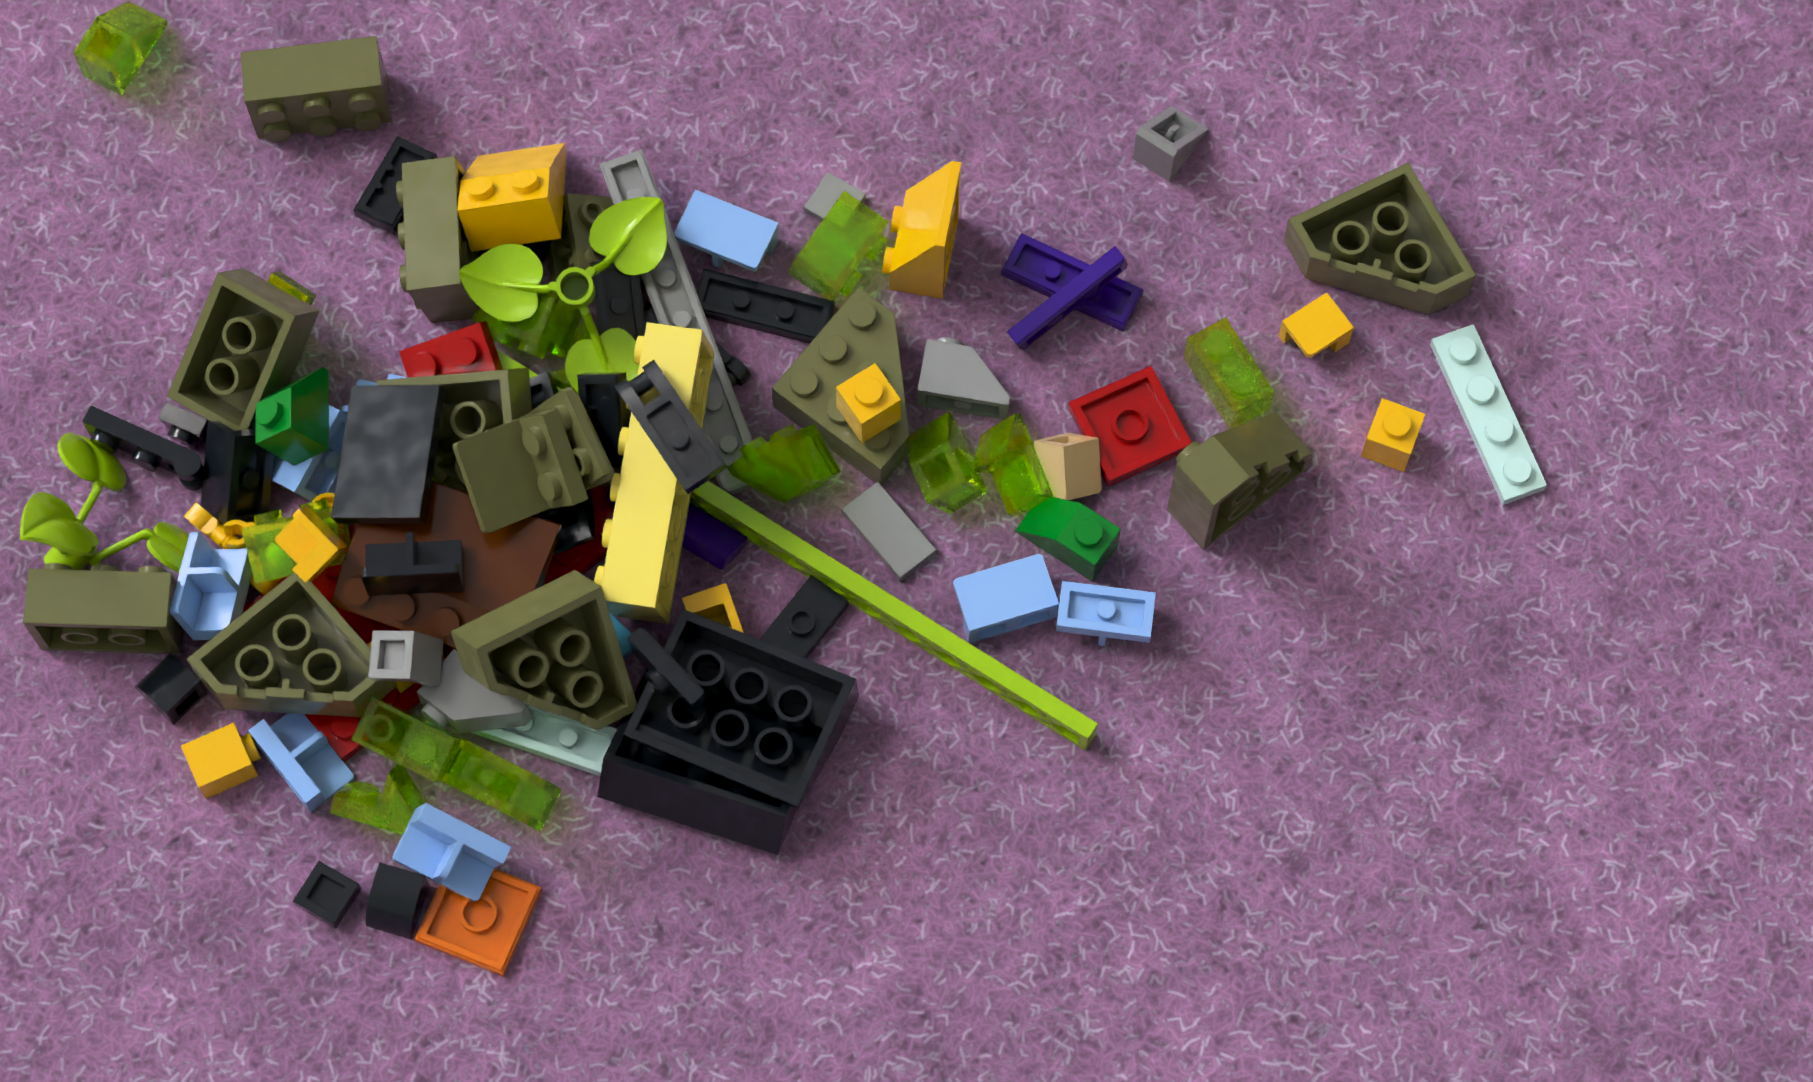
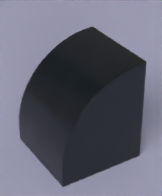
[134,654,208,725]
[366,862,430,940]

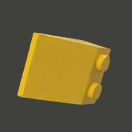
[457,143,567,252]
[882,161,961,299]

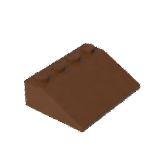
[331,480,562,648]

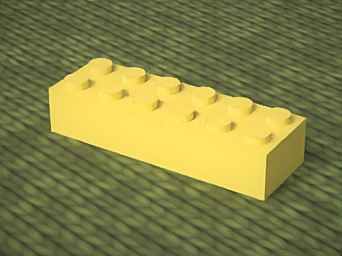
[594,322,715,624]

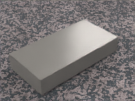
[842,482,936,582]

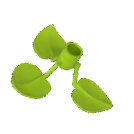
[459,197,667,394]
[20,432,189,573]

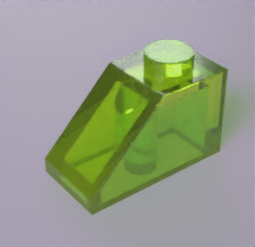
[442,739,562,831]

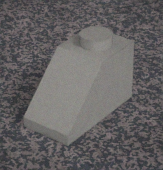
[917,337,1010,420]
[417,649,531,734]

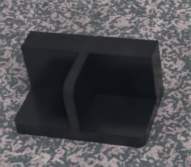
[200,421,274,524]
[362,532,464,596]

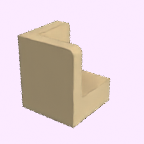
[1034,433,1102,500]

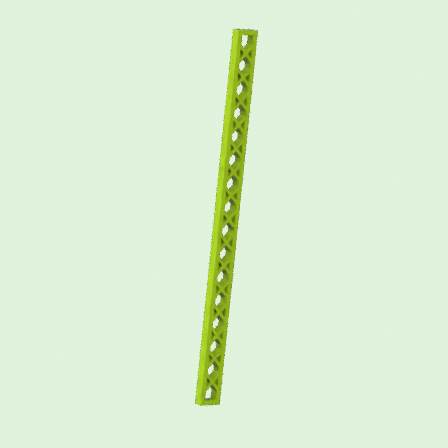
[496,349,1098,751]

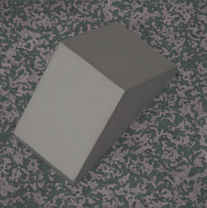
[1133,106,1209,182]

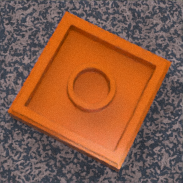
[414,869,542,977]

